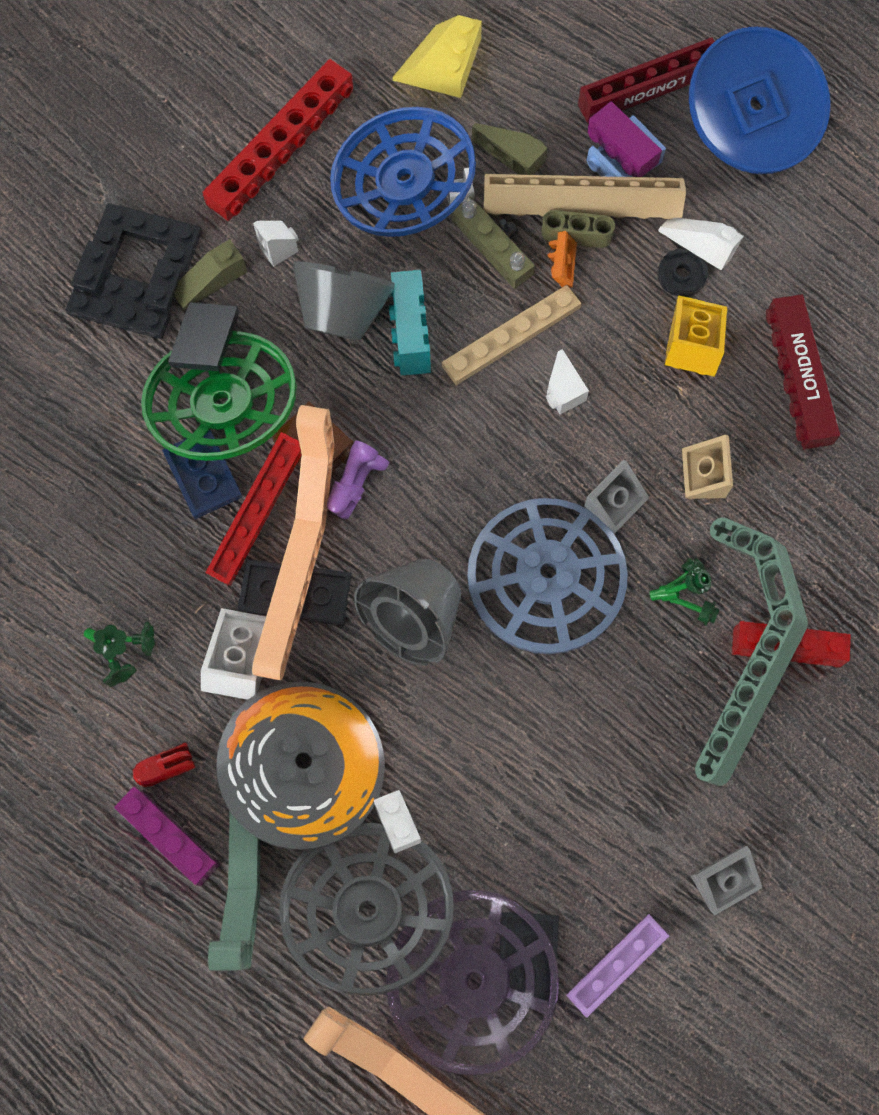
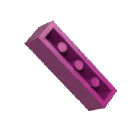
[114,786,221,886]

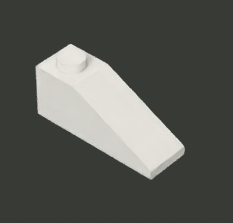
[658,218,744,270]

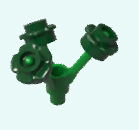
[650,558,720,626]

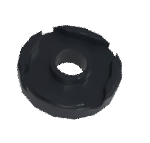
[657,249,708,297]

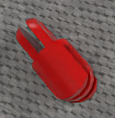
[133,742,196,787]

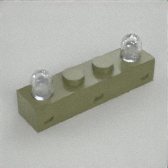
[452,197,535,289]

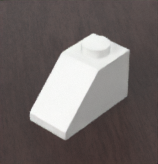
[253,221,299,267]
[546,349,589,415]

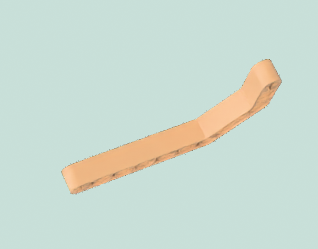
[252,405,334,680]
[303,1007,485,1115]

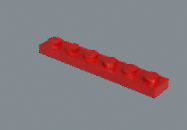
[205,432,302,586]

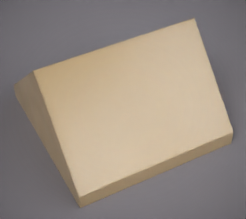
[682,435,733,499]

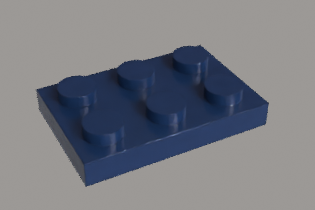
[162,430,243,519]

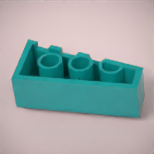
[389,270,431,376]

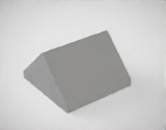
[584,460,649,534]
[691,846,763,916]

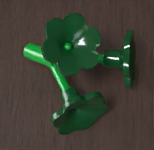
[84,622,155,687]

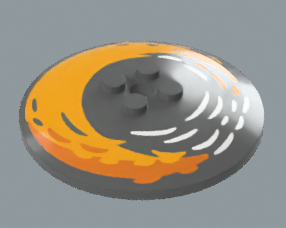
[216,682,385,850]

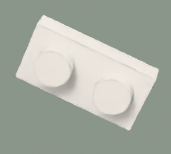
[374,790,421,853]

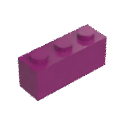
[587,102,662,177]

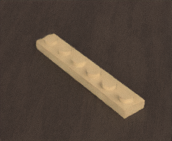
[442,285,581,385]

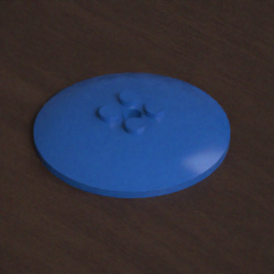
[689,27,830,174]

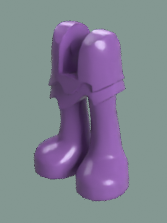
[327,441,389,519]

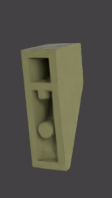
[472,123,547,175]
[174,239,247,310]

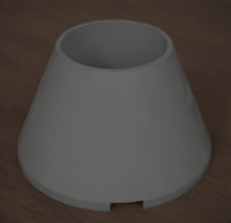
[293,261,395,340]
[354,558,461,666]

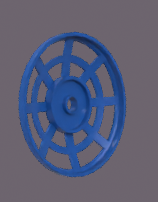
[330,107,476,237]

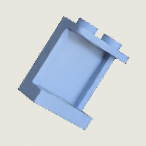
[587,115,666,177]

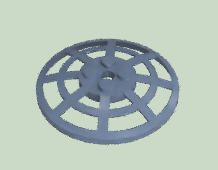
[467,498,628,654]

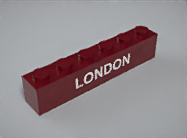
[578,37,715,124]
[766,294,840,450]

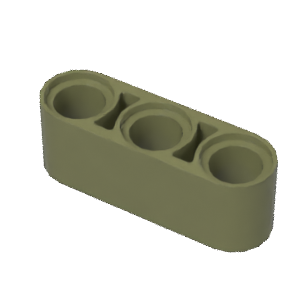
[541,210,615,248]

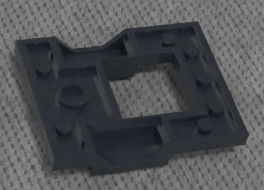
[65,203,202,340]

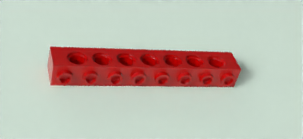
[202,59,354,221]

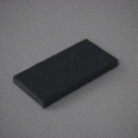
[237,559,352,626]

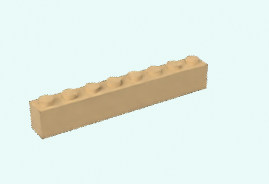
[484,174,686,219]

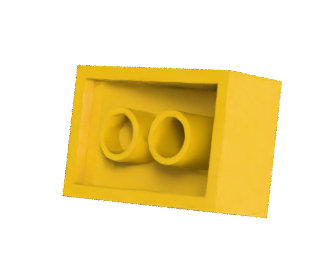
[665,295,727,377]

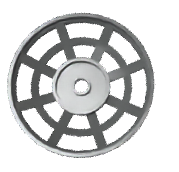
[280,823,454,996]

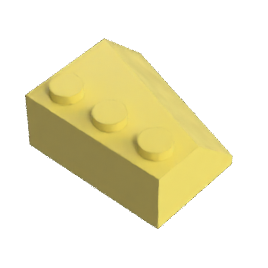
[392,15,482,98]

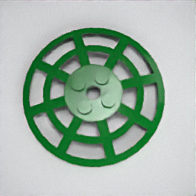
[141,331,297,461]

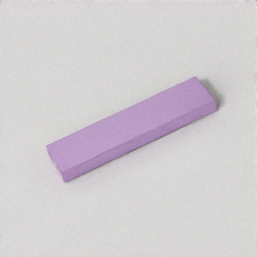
[566,914,669,1018]

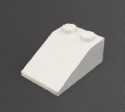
[201,608,266,700]

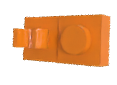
[547,231,577,288]

